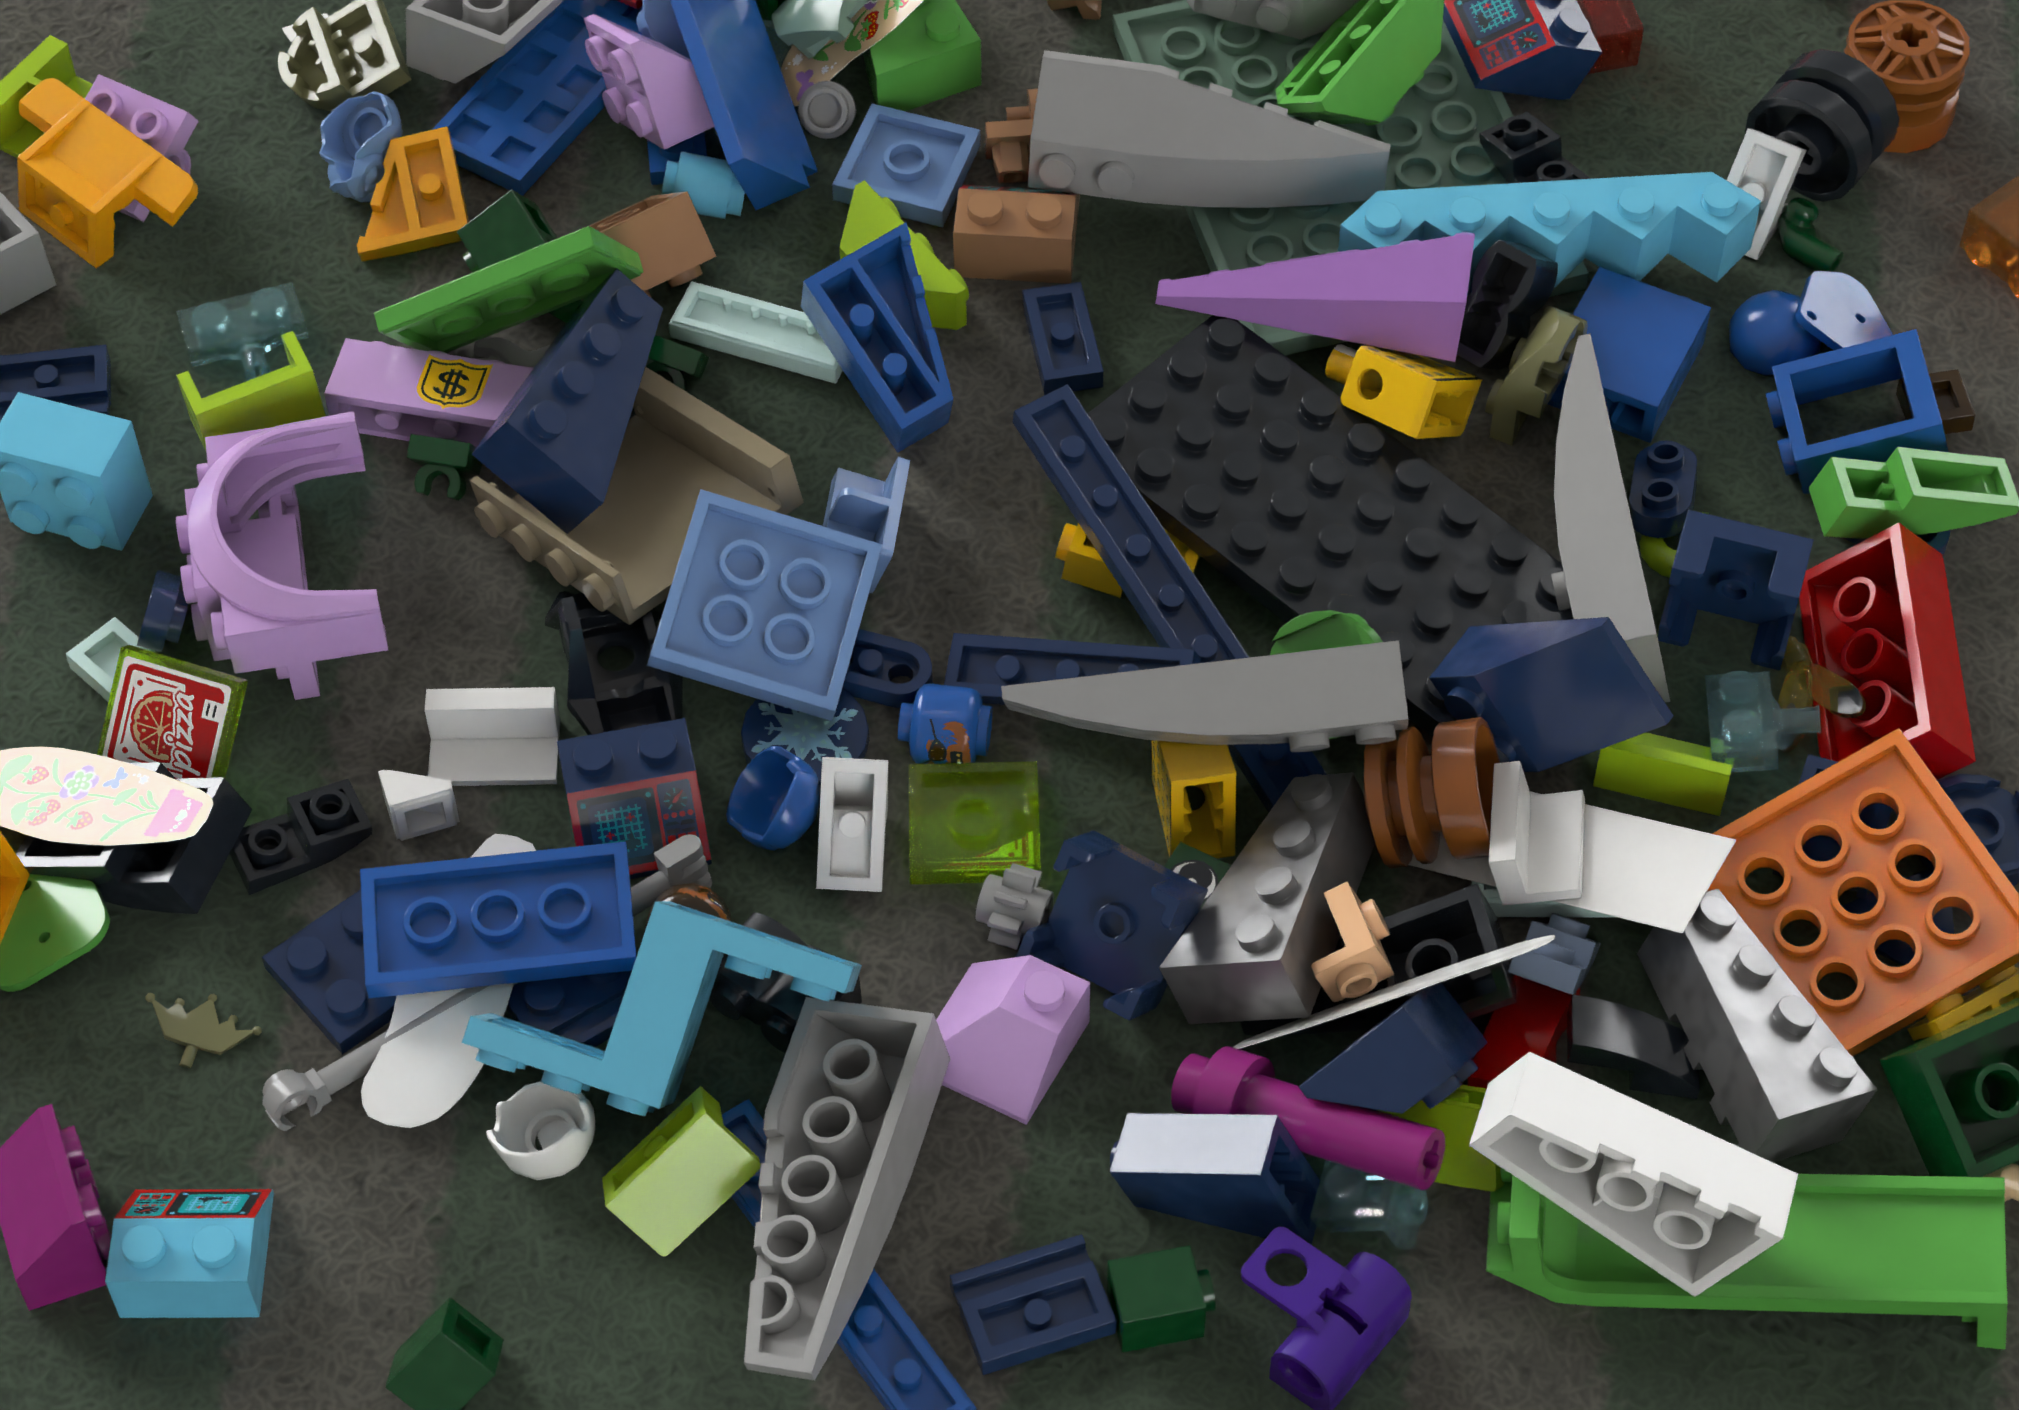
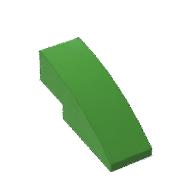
[1808,447,2019,538]

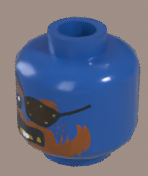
[898,684,993,769]

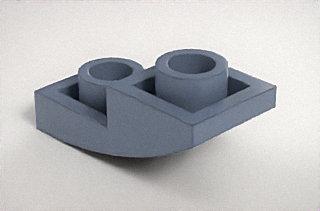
[1508,913,1601,995]

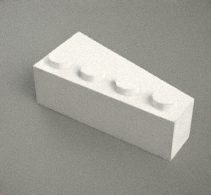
[1469,1052,1798,1297]

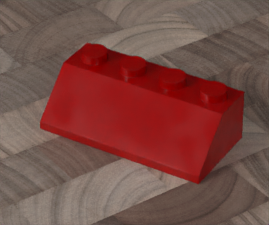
[1799,523,1976,780]

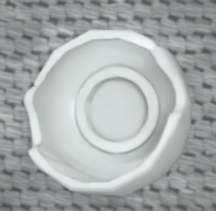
[486,1081,595,1180]

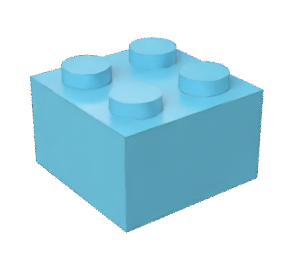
[0,392,153,551]

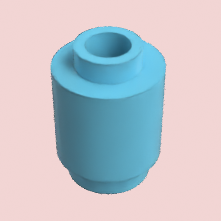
[661,151,745,219]

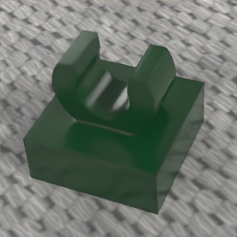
[645,335,709,391]
[406,434,482,501]

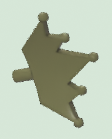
[145,993,262,1068]

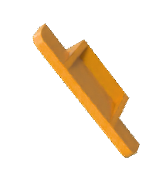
[17,78,198,268]

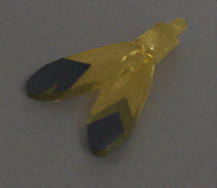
[1773,637,1867,752]

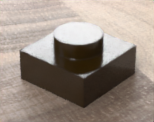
[1896,369,1976,434]

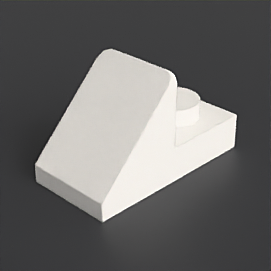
[1727,128,1806,260]
[816,757,888,892]

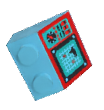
[105,1189,274,1318]

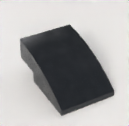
[16,762,253,914]

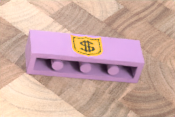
[324,338,533,447]

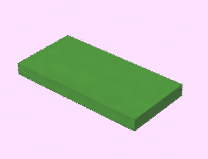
[374,226,644,353]

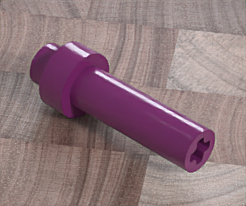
[1171,1046,1445,1191]

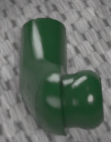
[1778,197,1843,272]

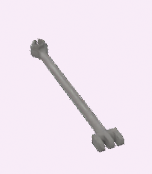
[262,834,712,1131]

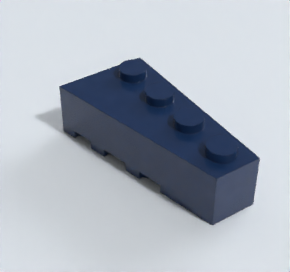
[472,269,663,534]

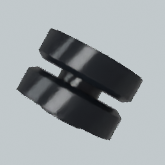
[1745,49,1899,202]

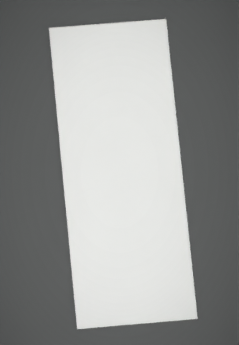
[1409,791,1736,934]

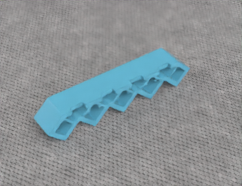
[1338,172,1761,296]

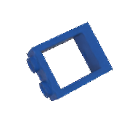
[1766,329,1948,494]

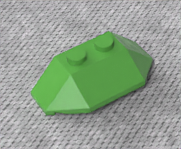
[1276,0,1444,125]

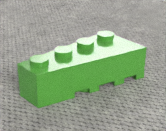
[863,0,982,111]

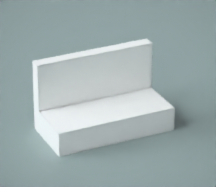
[425,687,560,786]
[1489,761,1585,906]

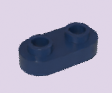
[1629,441,1697,538]
[137,570,188,652]
[842,629,933,708]

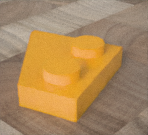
[357,127,469,261]

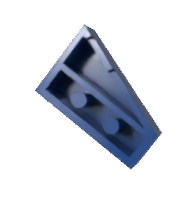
[801,222,954,453]

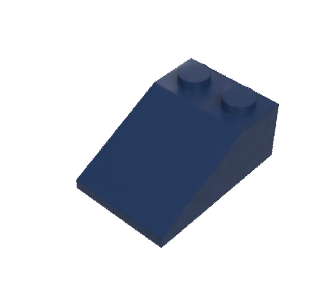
[1429,617,1673,772]

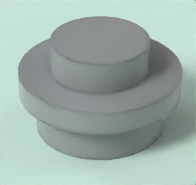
[798,81,856,139]

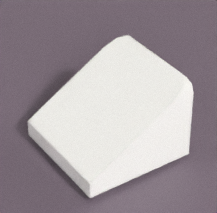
[378,770,459,841]

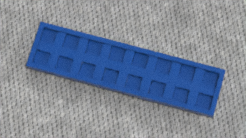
[432,0,643,196]

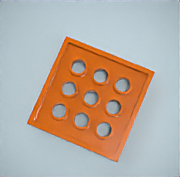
[1707,728,2019,1057]

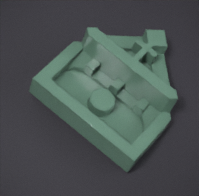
[772,0,869,59]

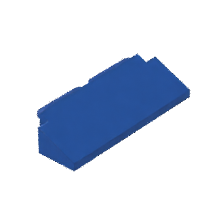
[670,0,818,210]

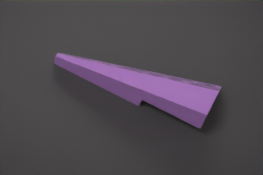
[1155,232,1475,362]

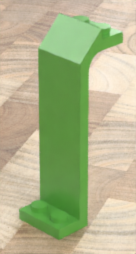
[1486,1167,2008,1349]

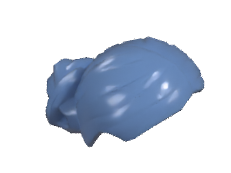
[320,91,403,202]

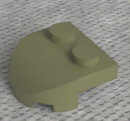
[278,0,412,111]
[1485,306,1588,446]

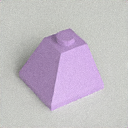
[936,955,1090,1125]

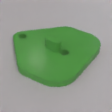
[0,874,110,992]

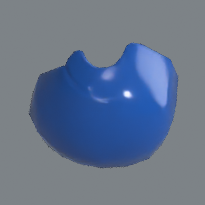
[1729,290,1821,376]
[726,746,821,851]

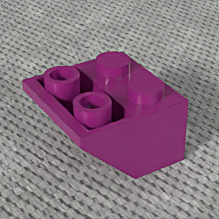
[0,1104,111,1311]

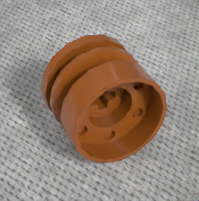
[1844,0,1970,153]
[1364,717,1500,869]

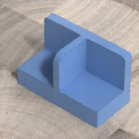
[823,457,910,593]

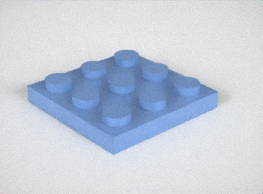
[647,489,883,721]

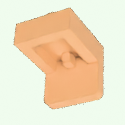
[1311,881,1395,1002]

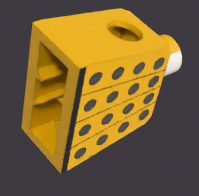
[1325,344,1482,439]
[1152,740,1236,858]

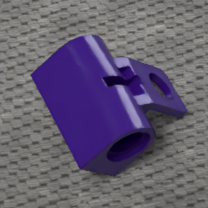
[1241,1227,1412,1410]

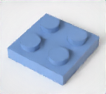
[832,103,980,227]

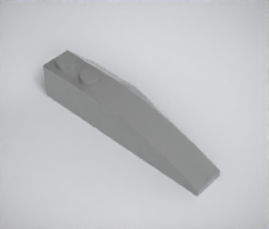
[406,0,564,84]
[1028,50,1390,208]
[1551,334,1670,702]
[1001,640,1408,752]
[744,997,950,1381]

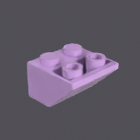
[584,14,715,150]

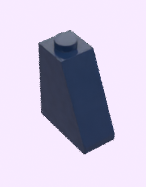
[1110,1113,1326,1245]

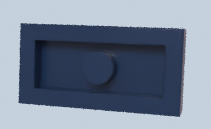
[1022,282,1104,396]

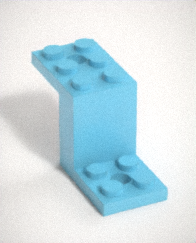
[462,901,862,1116]

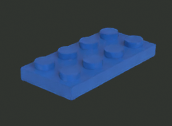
[360,841,637,998]

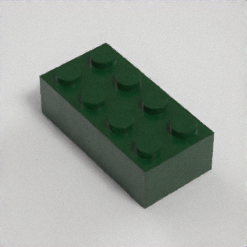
[1879,997,2019,1177]

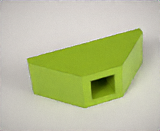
[839,180,969,330]

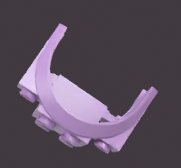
[176,411,388,700]

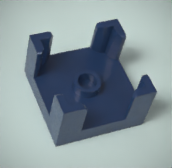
[1657,509,1814,670]
[1016,830,1208,1021]

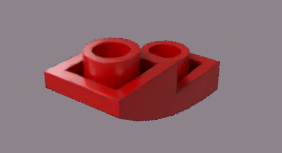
[1468,975,1580,1089]

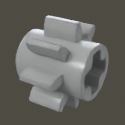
[976,863,1054,950]

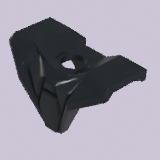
[545,591,683,735]

